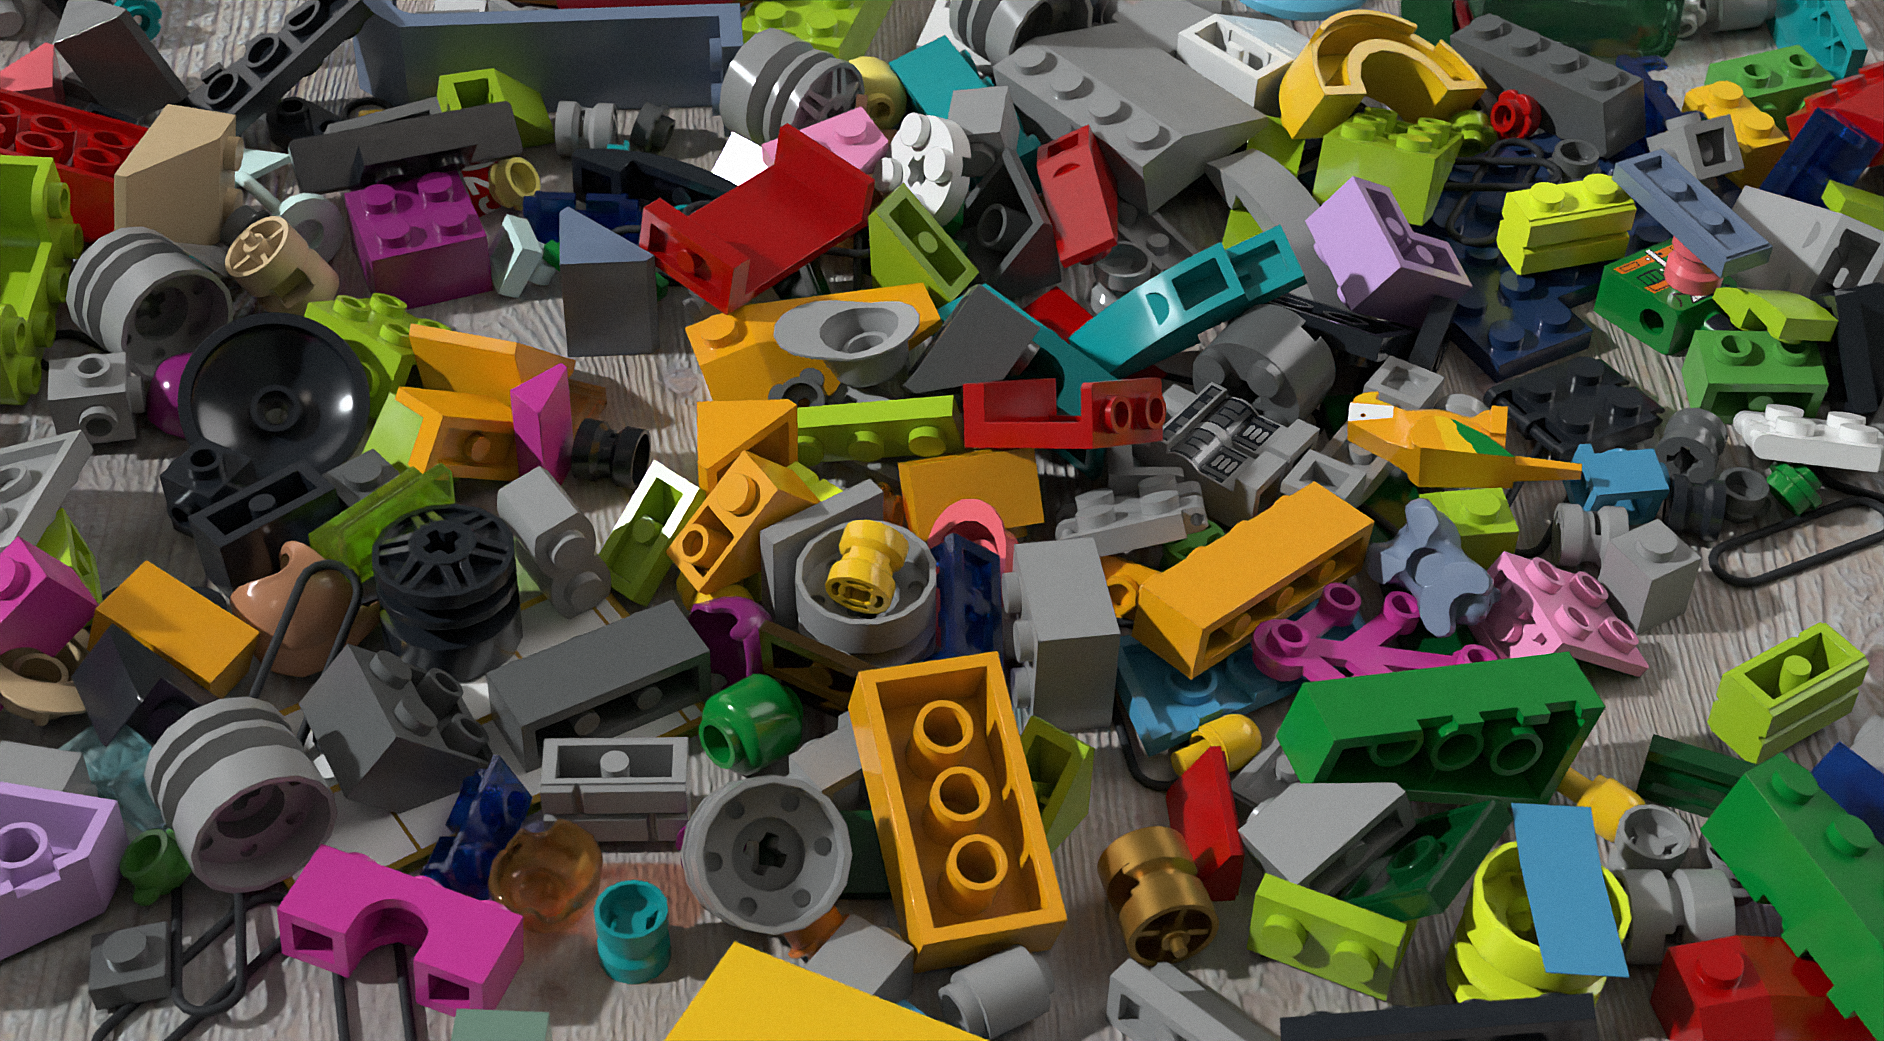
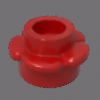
[1490,89,1541,140]

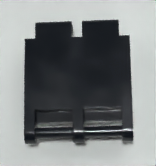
[1483,356,1665,463]

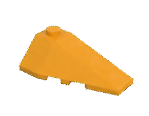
[685,282,943,407]

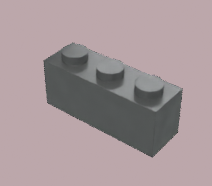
[486,599,712,773]

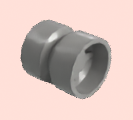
[1612,868,1736,965]

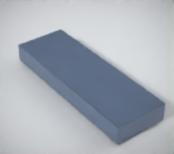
[1612,148,1773,279]

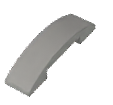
[1203,148,1368,316]
[1280,355,1445,508]

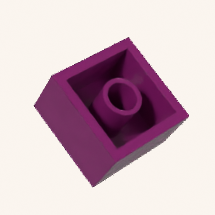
[344,170,493,310]

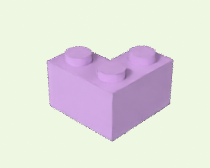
[1305,176,1473,329]

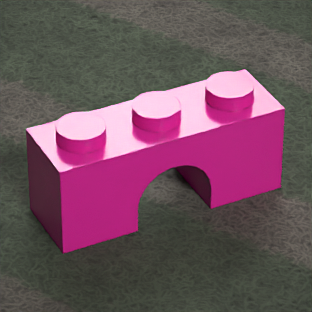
[0,536,99,711]
[277,843,524,1017]

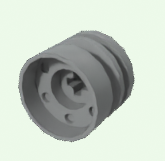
[949,0,1093,66]
[719,28,865,147]
[66,226,234,382]
[795,520,936,668]
[144,696,338,894]
[680,775,852,935]

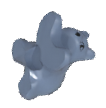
[1365,498,1501,638]

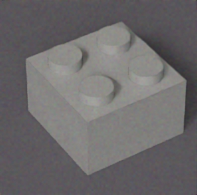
[999,537,1121,732]

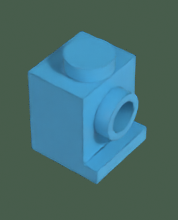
[1562,444,1670,525]

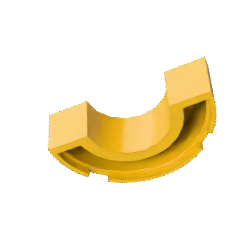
[1279,9,1487,139]

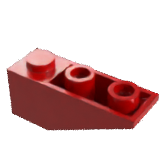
[1037,124,1118,269]

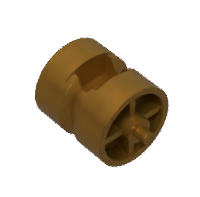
[1097,826,1219,966]

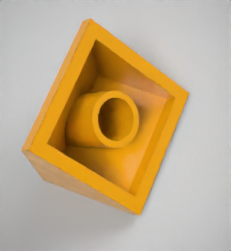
[409,323,576,409]
[697,399,798,498]

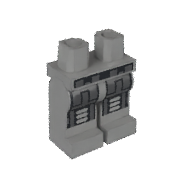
[1131,382,1320,528]

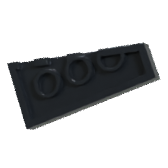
[172,0,374,137]
[1280,992,1598,1041]

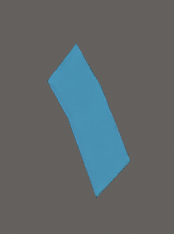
[1511,803,1630,978]

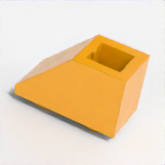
[665,450,821,595]

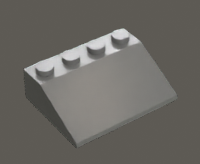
[993,22,1269,215]

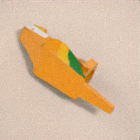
[1347,392,1582,488]

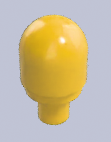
[1171,714,1262,777]
[1556,767,1646,843]

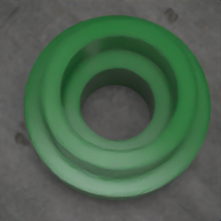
[1766,460,1823,516]

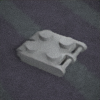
[1055,474,1208,557]

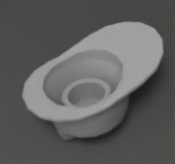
[774,300,920,387]

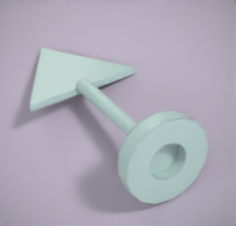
[235,148,345,262]

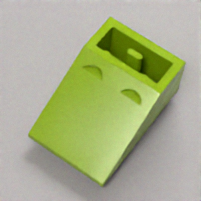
[1312,107,1464,226]

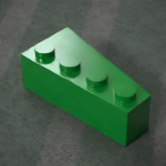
[1276,651,1606,808]
[1700,751,1884,1041]

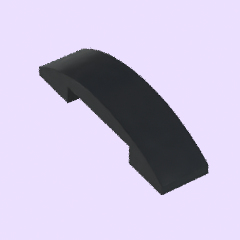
[571,148,738,216]

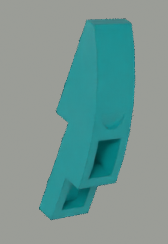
[1068,224,1308,380]

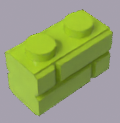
[1707,622,1870,764]

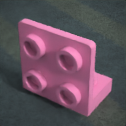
[1468,551,1649,677]

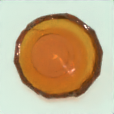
[488,819,603,934]

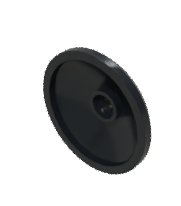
[177,312,370,482]

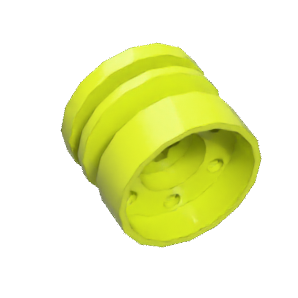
[1444,841,1631,1006]

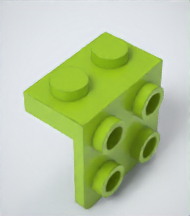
[304,293,452,420]
[1246,873,1421,1001]

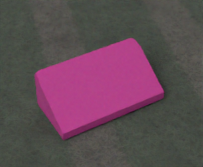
[510,363,574,486]

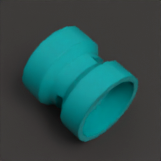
[594,880,671,984]

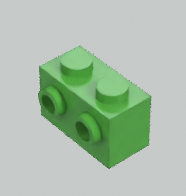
[1704,45,1835,131]
[1681,330,1829,424]

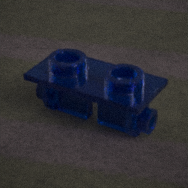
[523,190,643,246]
[420,755,533,901]

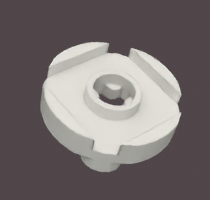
[873,113,971,227]

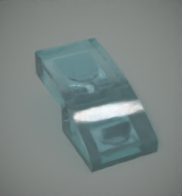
[59,724,169,832]

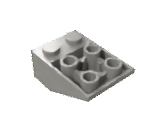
[1730,185,1884,346]

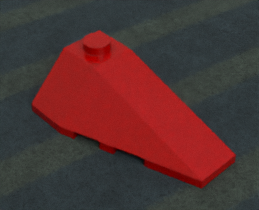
[1649,935,1877,1041]

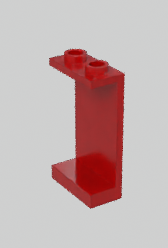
[639,123,876,315]

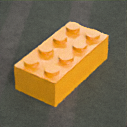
[848,651,1068,974]

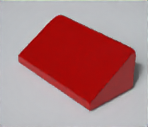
[1165,746,1245,902]

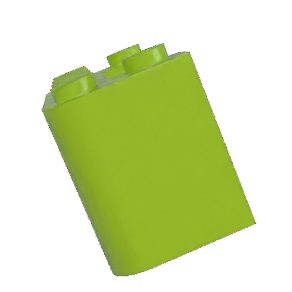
[0,155,83,405]

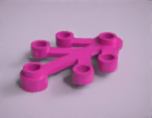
[1251,583,1499,682]

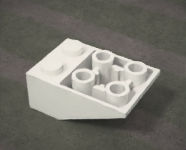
[1176,14,1310,118]

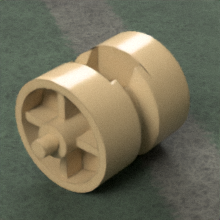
[225,216,339,317]

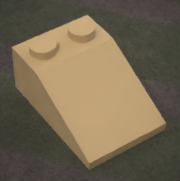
[114,104,244,256]

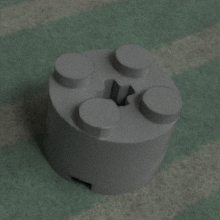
[1193,304,1336,428]

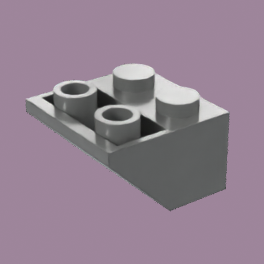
[299,644,502,814]

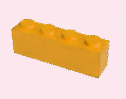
[1131,481,1375,680]

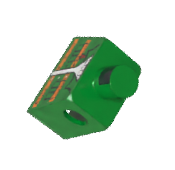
[1593,237,1741,355]

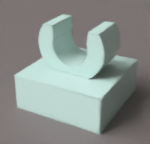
[488,214,556,298]

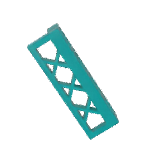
[1765,0,1868,82]

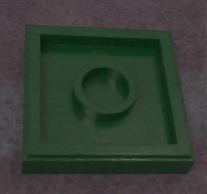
[1338,799,1514,922]

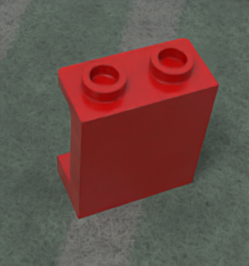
[963,378,1166,449]

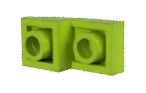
[1712,287,1838,344]

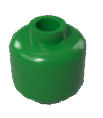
[699,673,803,776]

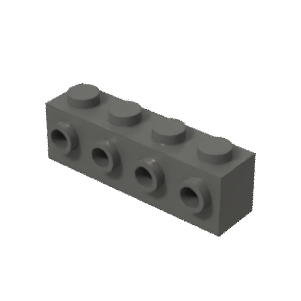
[1450,13,1647,159]

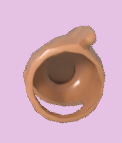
[229,541,380,677]

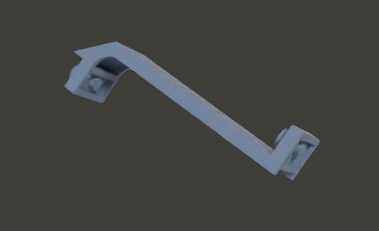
[352,0,743,137]

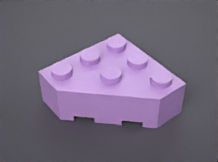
[0,781,129,961]

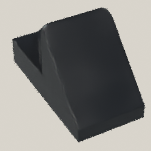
[71,623,219,748]

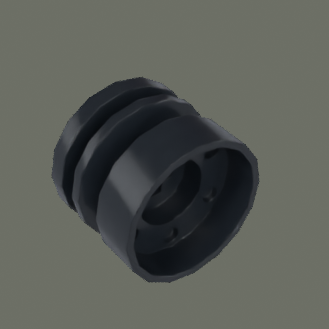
[372,503,523,681]

